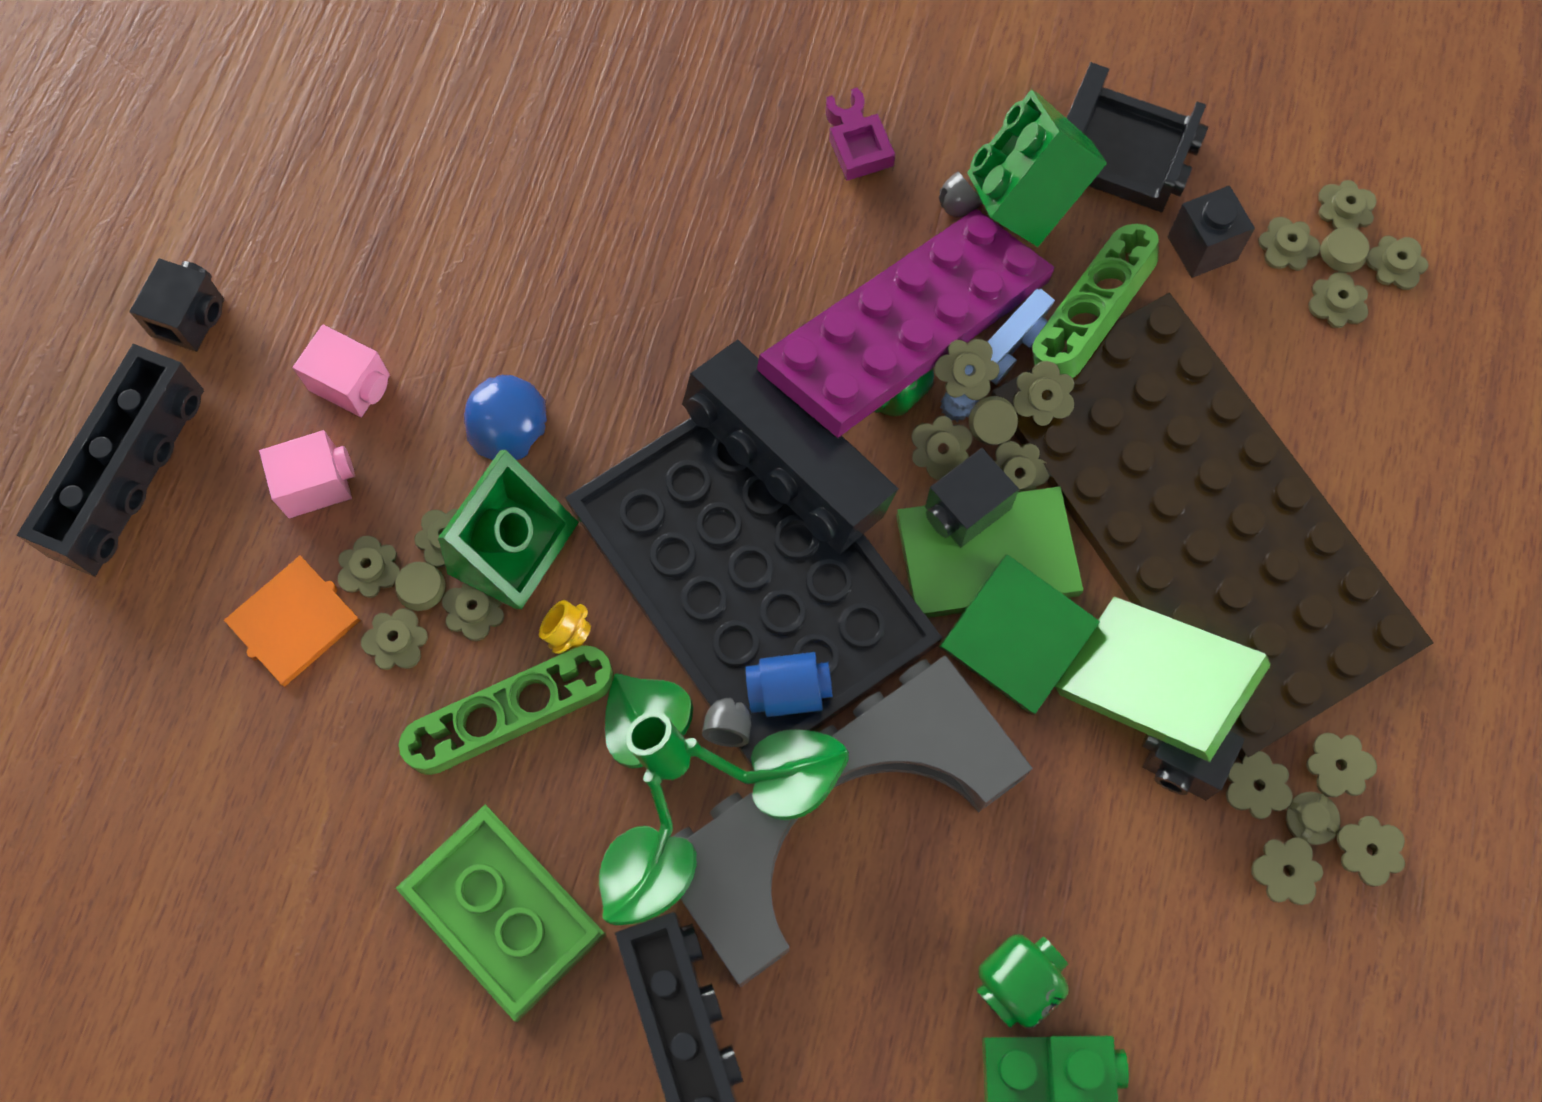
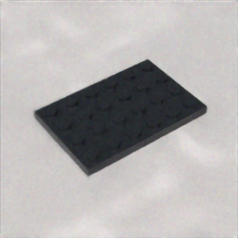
[565,418,942,771]

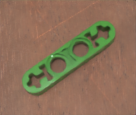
[1033,224,1159,378]
[399,645,614,775]

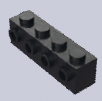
[682,339,899,555]
[16,344,205,577]
[614,912,744,1102]

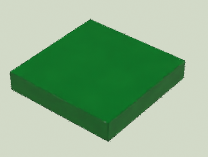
[939,554,1101,715]

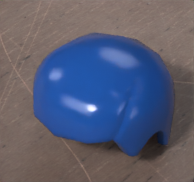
[464,375,547,460]

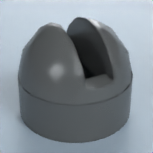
[939,171,983,217]
[702,698,752,747]

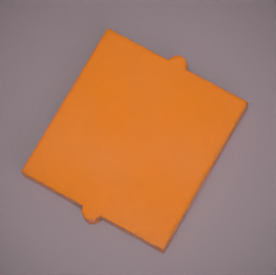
[224,556,361,687]

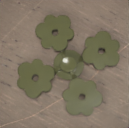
[1258,180,1428,328]
[911,339,1074,492]
[338,509,504,670]
[1226,733,1405,905]

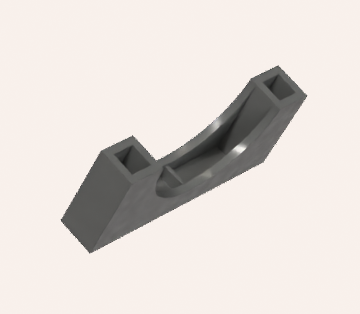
[672,655,1033,988]

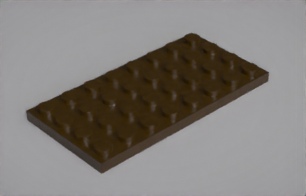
[991,292,1434,762]

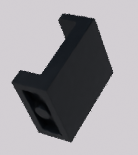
[1067,62,1209,213]

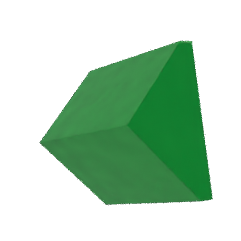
[438,450,579,609]

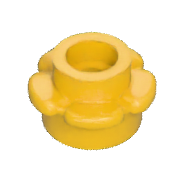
[539,600,591,654]

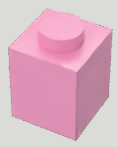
[292,324,390,418]
[259,430,355,518]

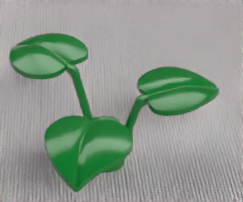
[599,674,849,925]

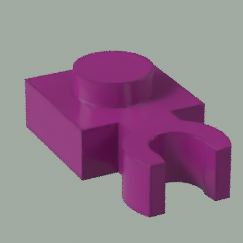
[826,88,895,181]

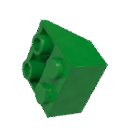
[967,89,1107,247]

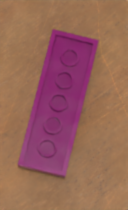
[757,209,1055,438]

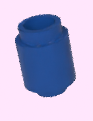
[746,652,833,717]

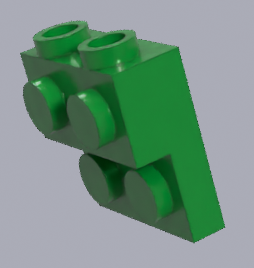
[982,1036,1129,1102]

